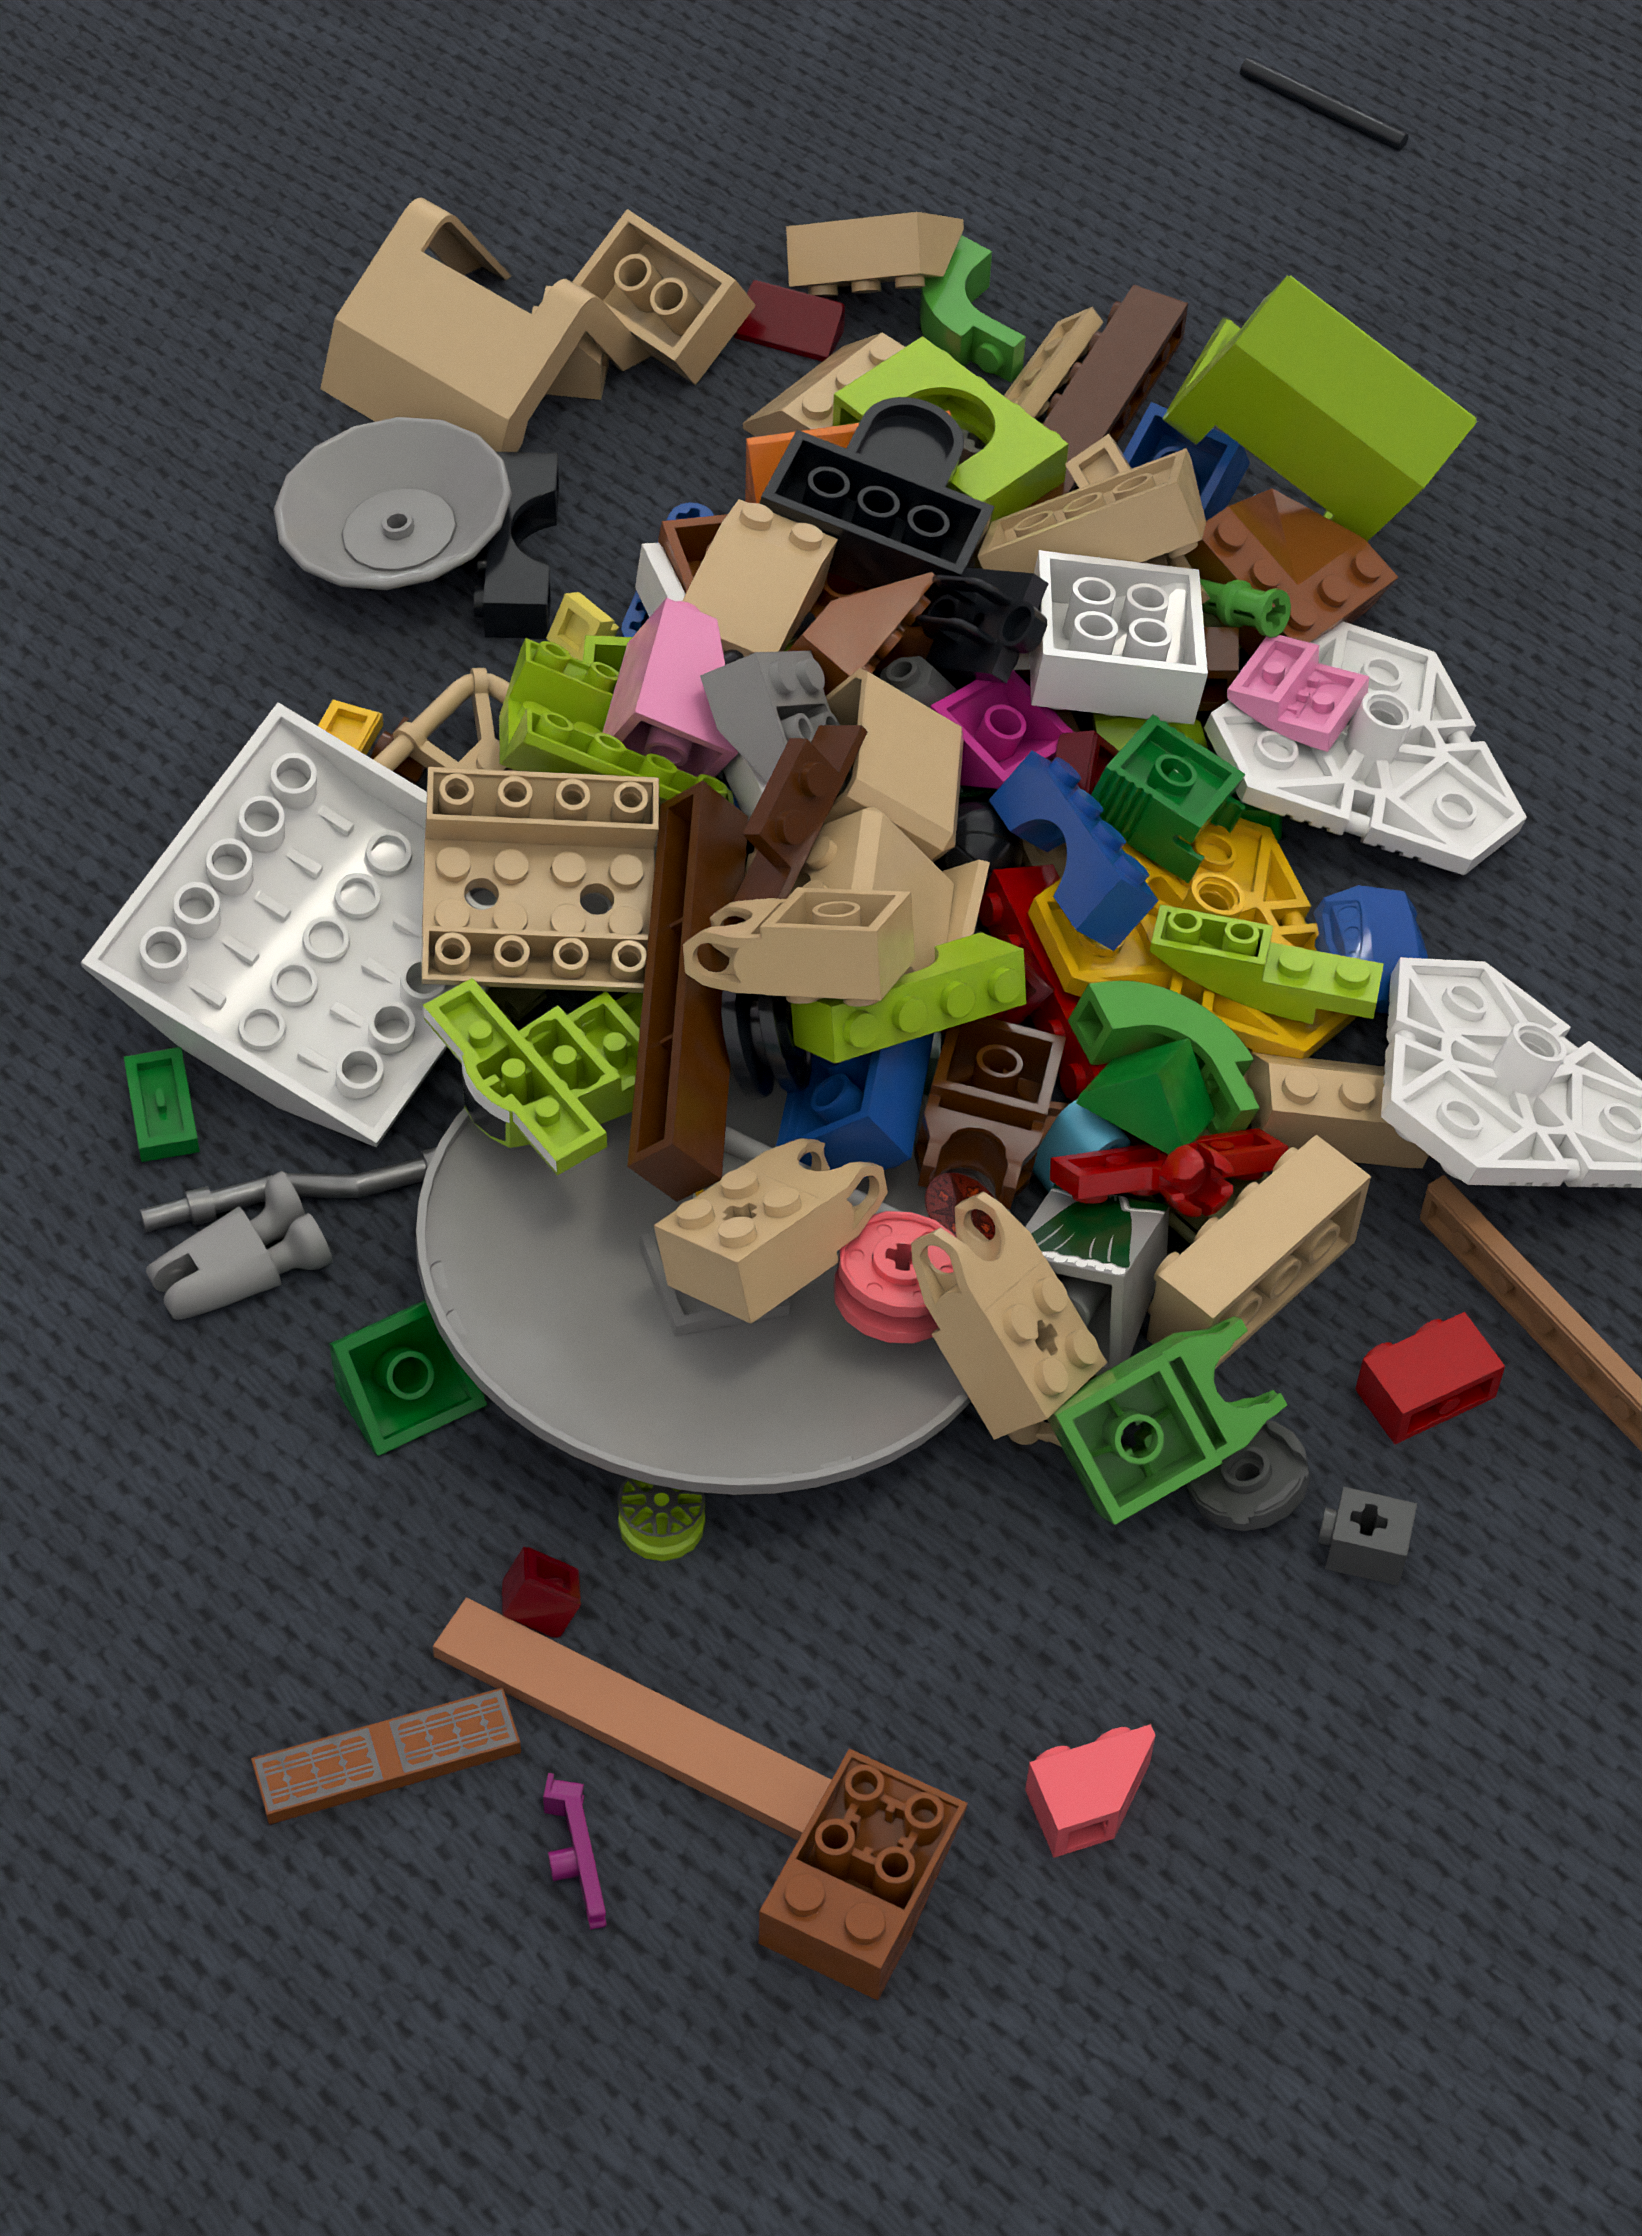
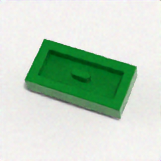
[124,1047,200,1162]

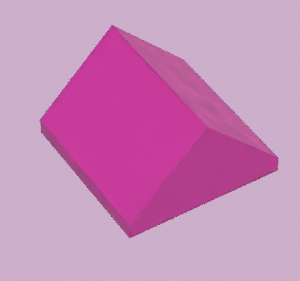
[930,670,1073,789]

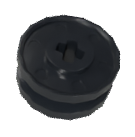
[721,990,812,1100]

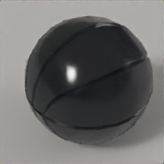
[934,801,1023,893]

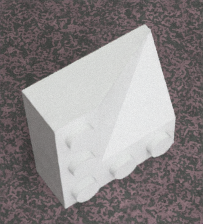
[1029,550,1208,725]

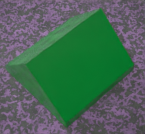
[1076,1038,1215,1155]
[329,1300,487,1456]

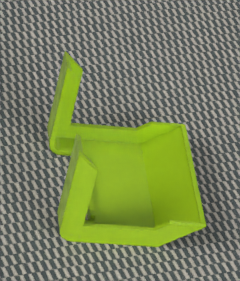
[1162,275,1478,542]

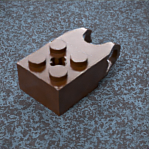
[914,1017,1066,1209]

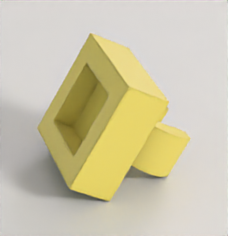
[546,592,619,661]

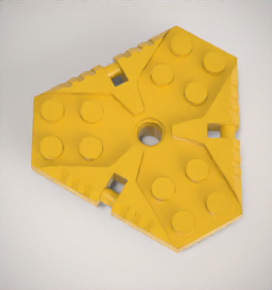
[1028,818,1356,1059]

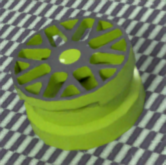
[618,1477,706,1561]

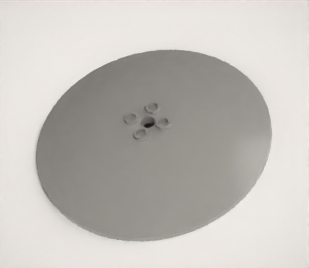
[415,1064,1010,1495]

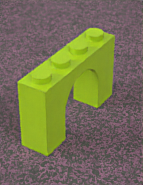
[833,336,1069,534]

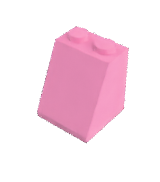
[602,598,738,777]

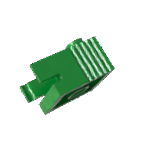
[1091,714,1246,884]

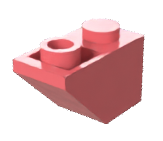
[1025,1724,1156,1858]

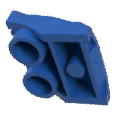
[1313,885,1428,1013]

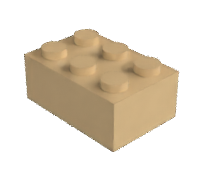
[573,209,756,385]

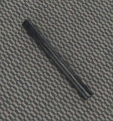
[1240,58,1409,151]

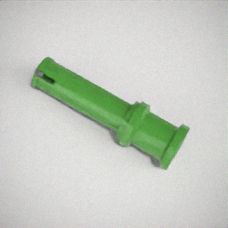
[1200,578,1291,638]

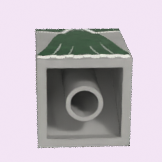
[1025,1184,1169,1376]

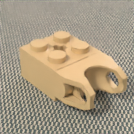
[683,887,915,1007]
[654,1138,888,1324]
[911,1191,1108,1440]

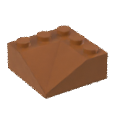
[1184,488,1398,657]

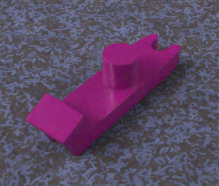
[543,1773,607,1930]

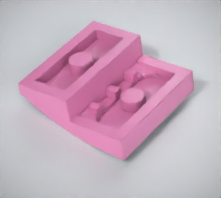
[1227,635,1369,752]

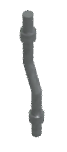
[140,1147,437,1232]

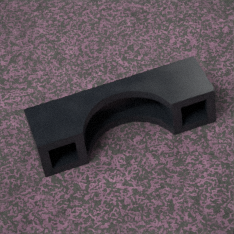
[474,452,560,639]

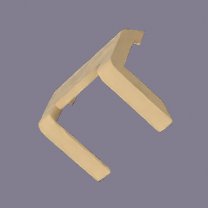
[320,198,651,452]

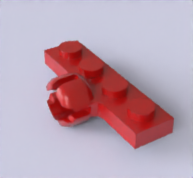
[1050,1128,1289,1218]

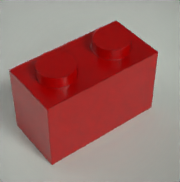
[1355,1312,1505,1445]

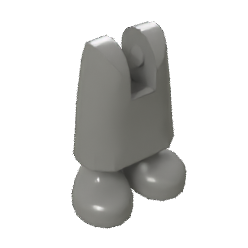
[146,1171,333,1320]

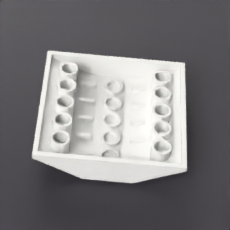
[81,703,497,1147]

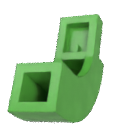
[919,235,1026,383]
[1068,981,1260,1135]

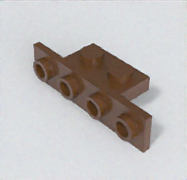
[728,725,868,922]

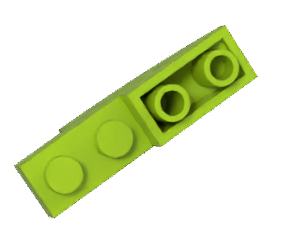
[1150,904,1384,1024]

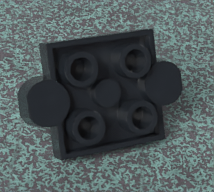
[915,567,1049,683]

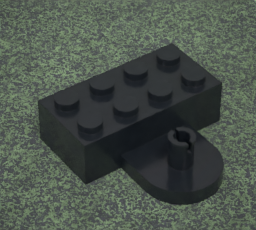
[759,397,995,611]

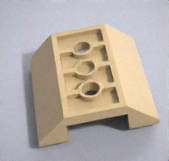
[421,767,659,993]

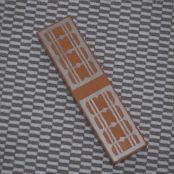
[251,1687,521,1825]

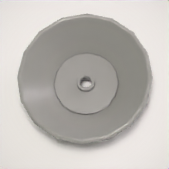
[273,417,512,590]

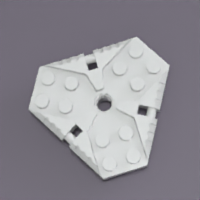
[1204,622,1527,875]
[1381,957,1642,1188]

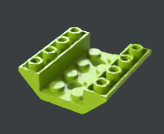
[499,638,734,816]

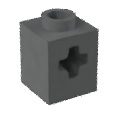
[1318,1486,1417,1586]

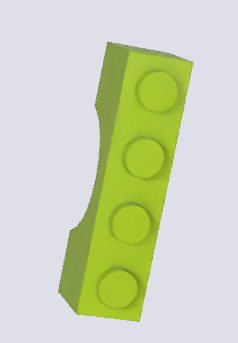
[791,932,1026,1063]

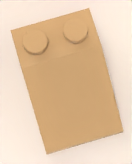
[682,499,838,657]

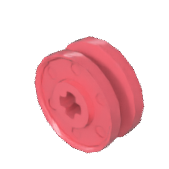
[833,1211,955,1343]

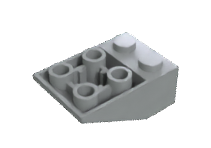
[700,650,852,798]

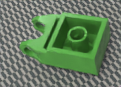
[1047,1316,1287,1525]

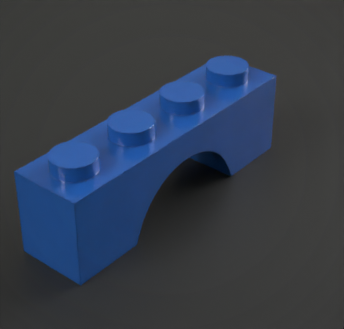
[989,751,1159,951]

